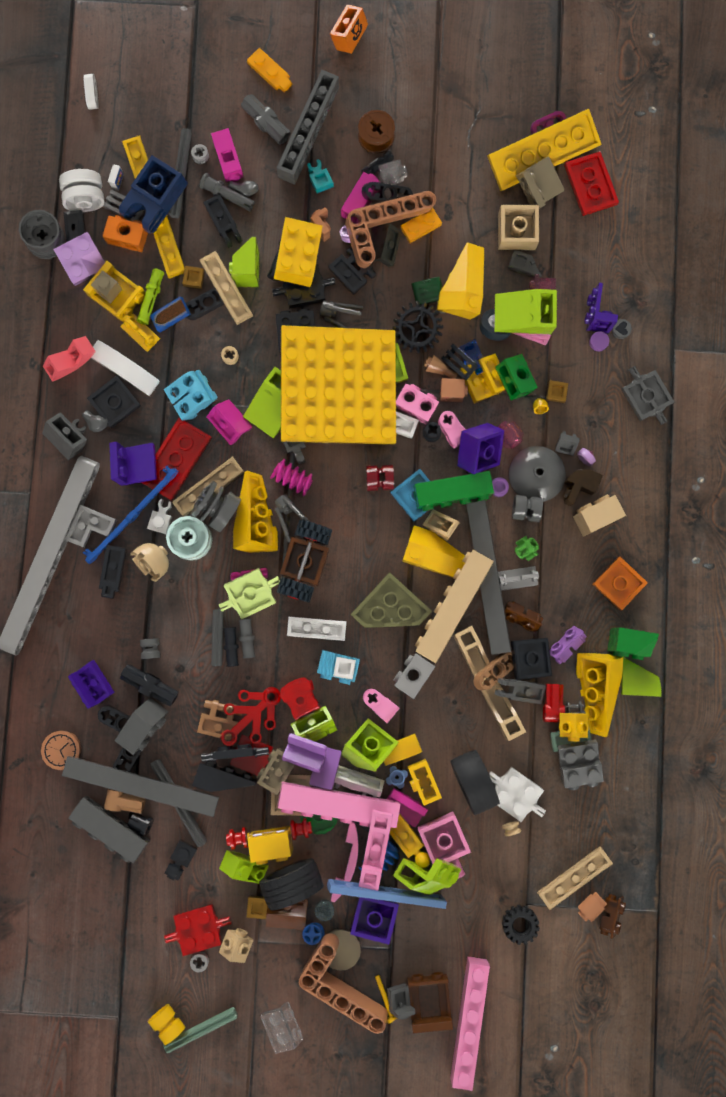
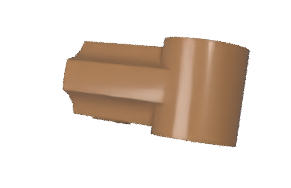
[104,789,146,814]

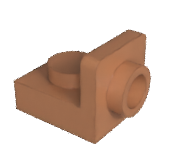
[311,207,331,242]

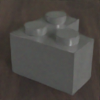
[115,698,169,755]

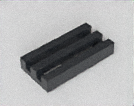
[441,343,478,380]

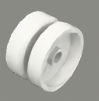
[59,169,105,212]

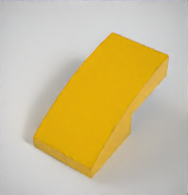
[384,733,422,766]

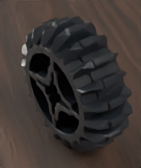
[392,301,444,354]

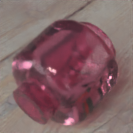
[497,421,524,450]

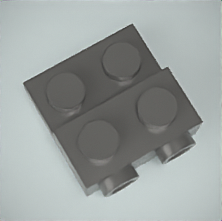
[557,739,604,790]

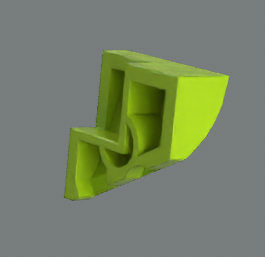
[621,657,661,697]

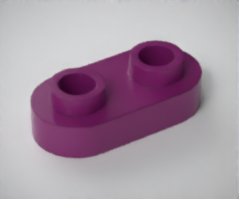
[530,111,567,134]

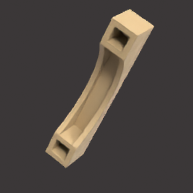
[453,626,526,741]

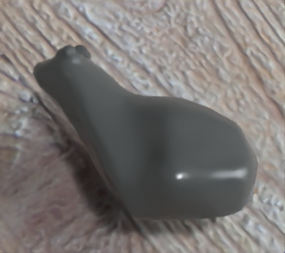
[228,181,259,197]
[82,410,108,432]

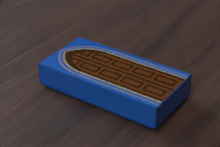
[150,297,190,333]

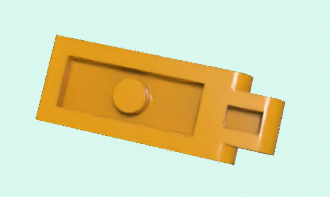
[247,47,293,93]

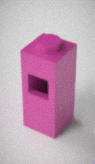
[211,128,243,182]
[341,172,380,224]

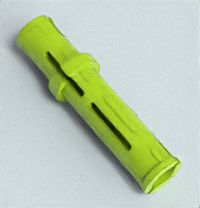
[136,269,164,325]

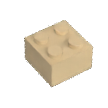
[498,205,539,250]
[573,494,626,537]

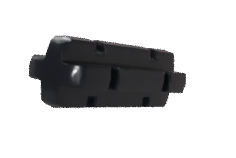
[361,150,394,175]

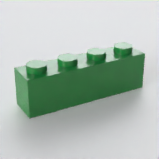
[413,471,494,511]

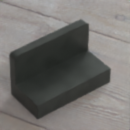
[366,223,402,267]

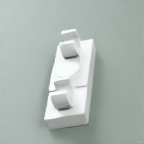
[334,766,385,798]

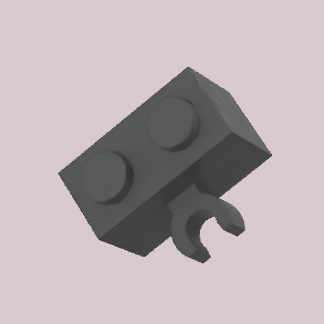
[42,412,87,460]

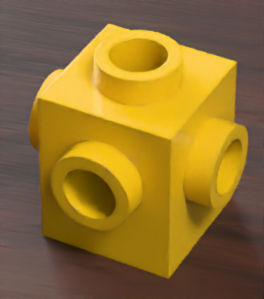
[559,713,589,742]

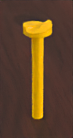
[375,975,397,1024]

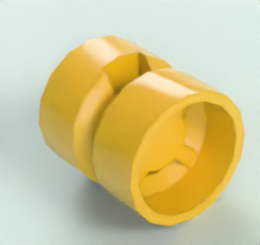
[148,1004,185,1045]

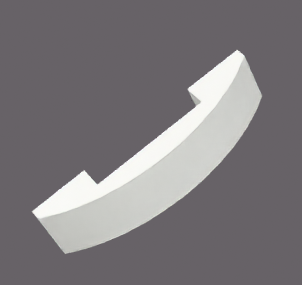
[91,340,160,397]

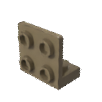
[516,157,564,208]

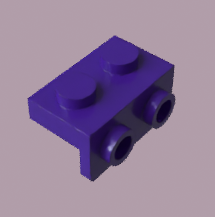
[68,660,115,709]

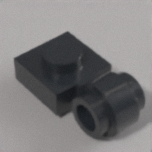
[164,839,198,881]

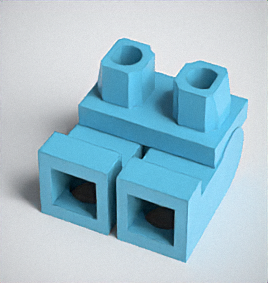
[164,370,218,421]

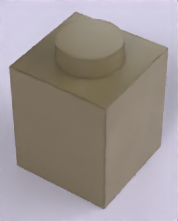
[91,270,122,304]

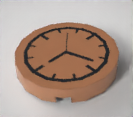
[41,730,81,770]

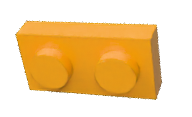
[401,208,442,243]

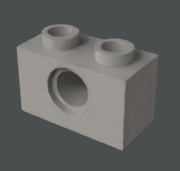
[393,653,435,699]

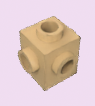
[219,928,253,963]

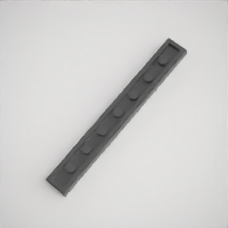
[466,500,512,655]
[62,756,219,817]

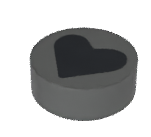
[611,319,632,339]

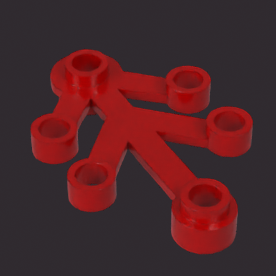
[220,687,281,746]

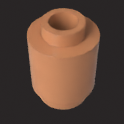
[578,892,607,922]

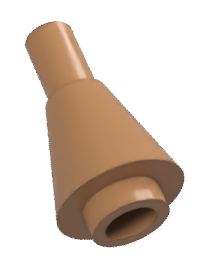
[423,354,458,379]

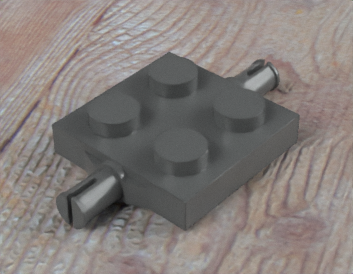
[621,366,674,425]

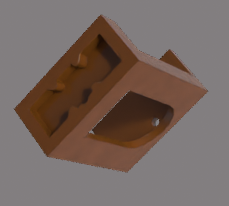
[407,972,453,1034]

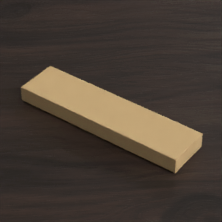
[200,251,253,325]
[172,456,244,517]
[537,846,613,910]

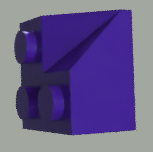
[457,423,505,474]
[350,897,399,945]

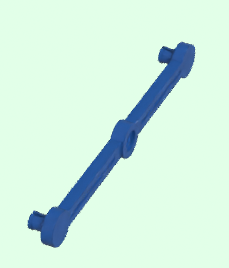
[83,466,179,564]

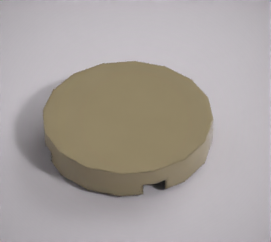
[327,929,361,971]

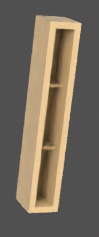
[415,550,494,663]

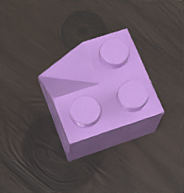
[53,232,105,286]

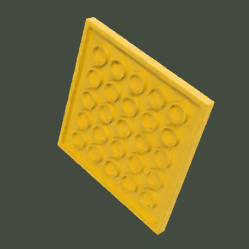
[281,325,396,444]

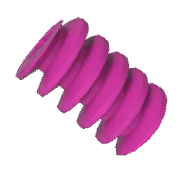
[270,459,313,497]

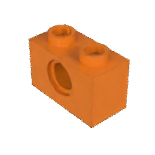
[102,215,148,252]

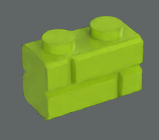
[291,706,337,742]

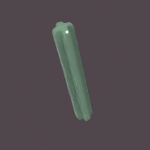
[163,1007,238,1053]

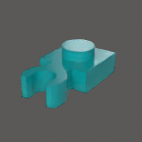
[307,159,334,193]

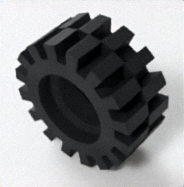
[502,905,540,945]

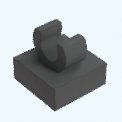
[555,431,580,456]

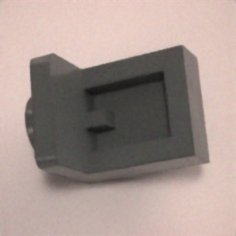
[387,983,416,1020]

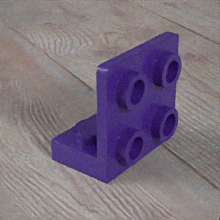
[584,283,618,334]
[110,442,157,486]

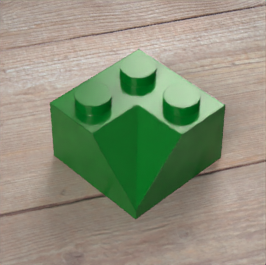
[607,627,659,660]

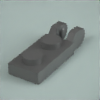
[495,678,546,704]

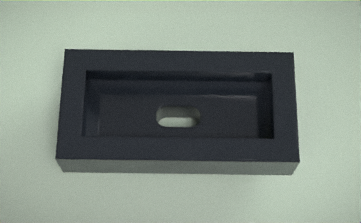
[63,210,86,242]

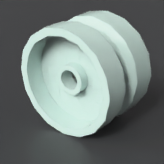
[166,516,213,561]

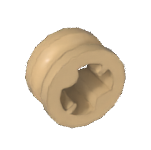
[221,346,239,365]
[502,821,521,836]

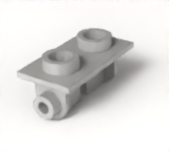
[498,566,539,591]

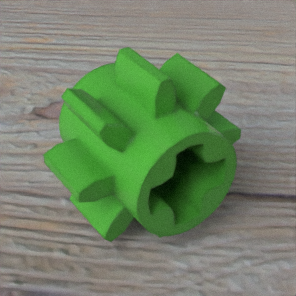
[515,536,539,561]

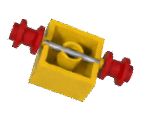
[226,818,312,865]

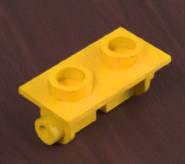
[120,313,160,352]

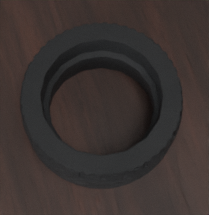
[450,750,500,815]
[259,858,324,910]

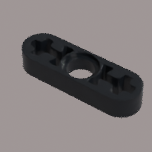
[362,182,413,205]
[186,288,225,320]

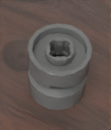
[512,495,543,522]

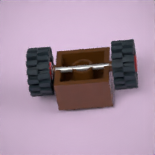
[276,520,332,603]

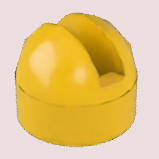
[533,398,549,414]

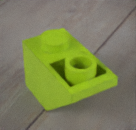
[219,850,269,884]

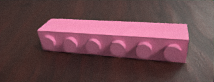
[277,782,400,830]
[450,957,490,1091]

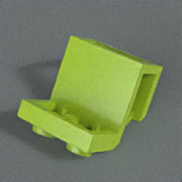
[393,858,461,895]

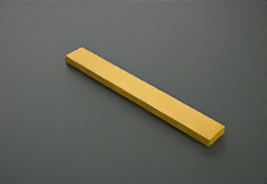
[122,135,185,279]

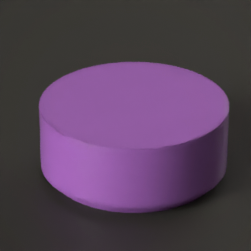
[589,331,609,352]
[492,477,509,497]

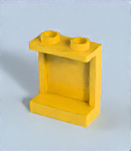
[83,261,145,322]

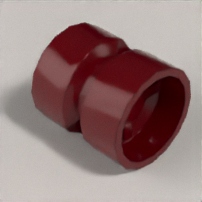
[366,465,394,491]

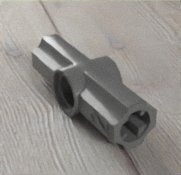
[241,94,291,145]

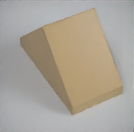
[423,509,460,541]

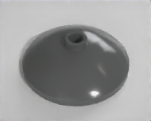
[509,446,566,502]

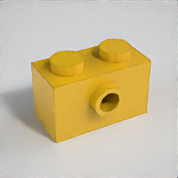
[407,759,442,806]

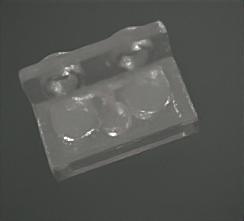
[260,1002,303,1054]

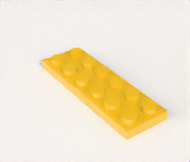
[487,109,602,191]

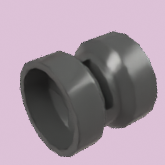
[140,638,161,659]

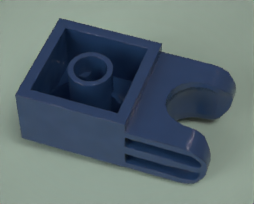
[119,155,188,234]

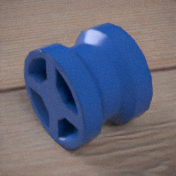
[302,922,325,945]

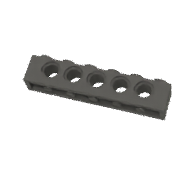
[277,70,339,185]

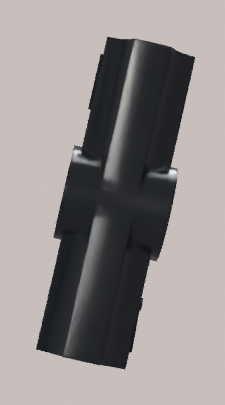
[119,664,179,707]

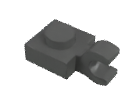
[283,442,306,465]

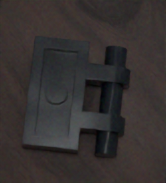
[328,247,377,295]

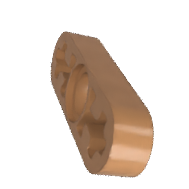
[474,652,513,691]

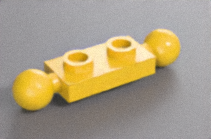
[390,813,431,868]

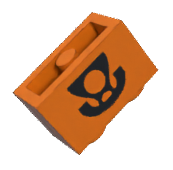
[330,5,368,54]

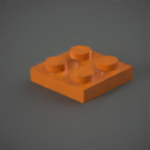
[592,556,648,611]

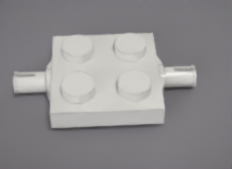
[489,766,546,822]

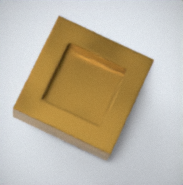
[182,266,205,289]
[546,380,568,403]
[246,896,267,919]

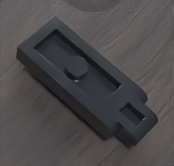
[99,545,127,599]

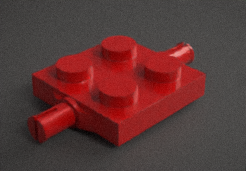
[164,904,232,956]

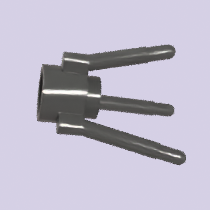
[320,300,363,328]
[274,494,310,543]

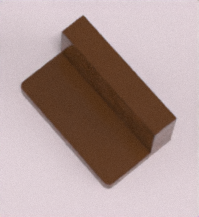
[266,899,308,930]

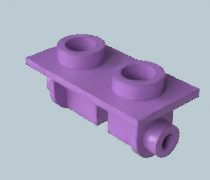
[550,626,587,664]

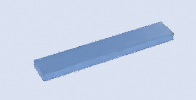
[327,879,447,909]

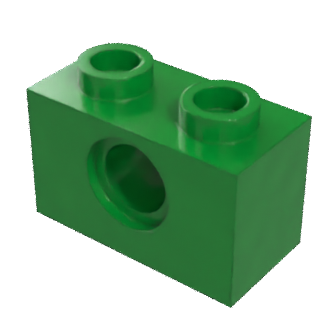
[495,354,538,401]

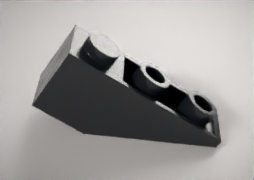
[192,761,257,792]

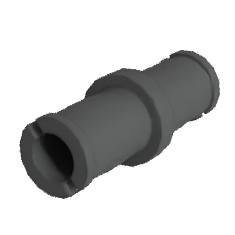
[239,619,255,658]

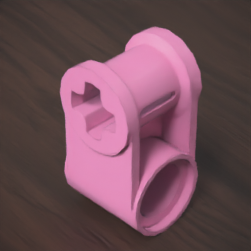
[438,411,466,449]
[363,689,400,723]

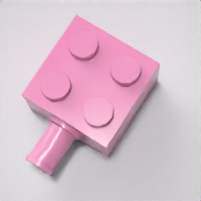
[417,811,471,878]

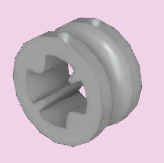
[191,144,209,164]
[190,951,209,972]

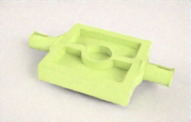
[219,568,280,620]

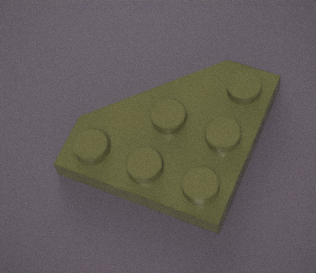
[351,572,432,628]

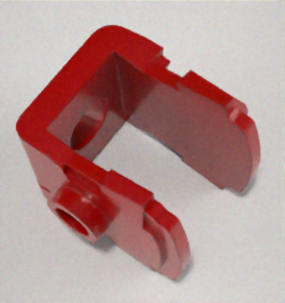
[279,677,321,721]

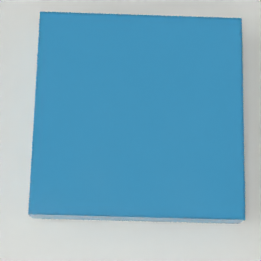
[390,469,430,522]

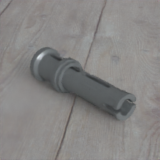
[199,172,255,212]

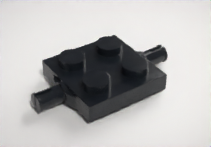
[272,264,336,309]
[201,744,269,762]

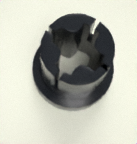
[422,422,441,443]
[128,813,154,837]

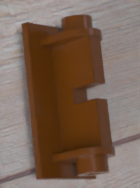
[505,601,543,633]
[599,894,626,939]

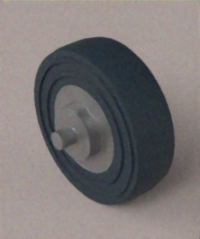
[479,309,511,341]

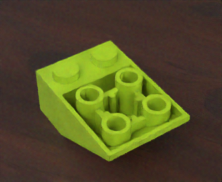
[494,289,557,335]
[243,367,281,439]

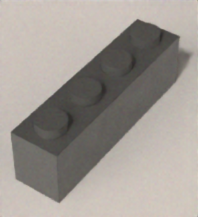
[69,796,150,863]

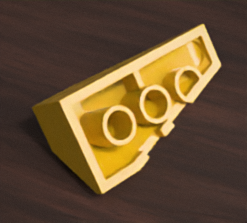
[437,243,484,320]
[233,471,278,553]
[402,525,465,578]
[576,653,623,737]

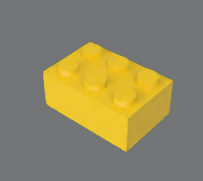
[274,217,323,287]

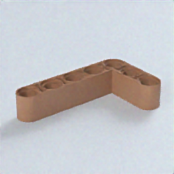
[345,191,436,268]
[299,933,388,1034]

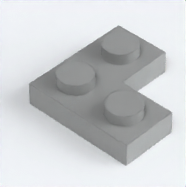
[65,505,117,548]

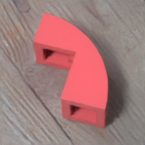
[43,336,96,382]

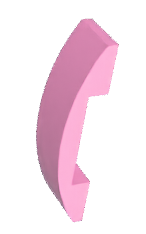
[359,810,393,891]
[331,821,358,902]

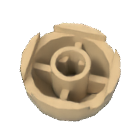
[131,543,169,582]

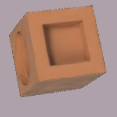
[440,378,468,402]

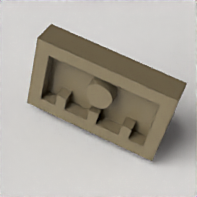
[257,748,295,795]

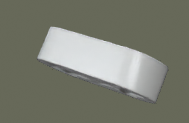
[84,74,99,110]

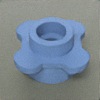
[386,766,408,789]

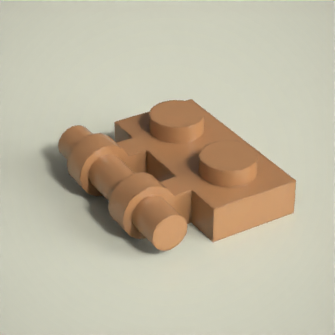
[197,700,242,740]

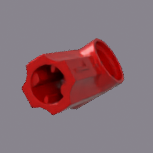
[543,684,565,723]

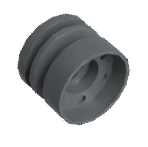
[19,209,66,259]
[191,481,241,532]

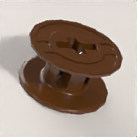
[358,110,395,154]

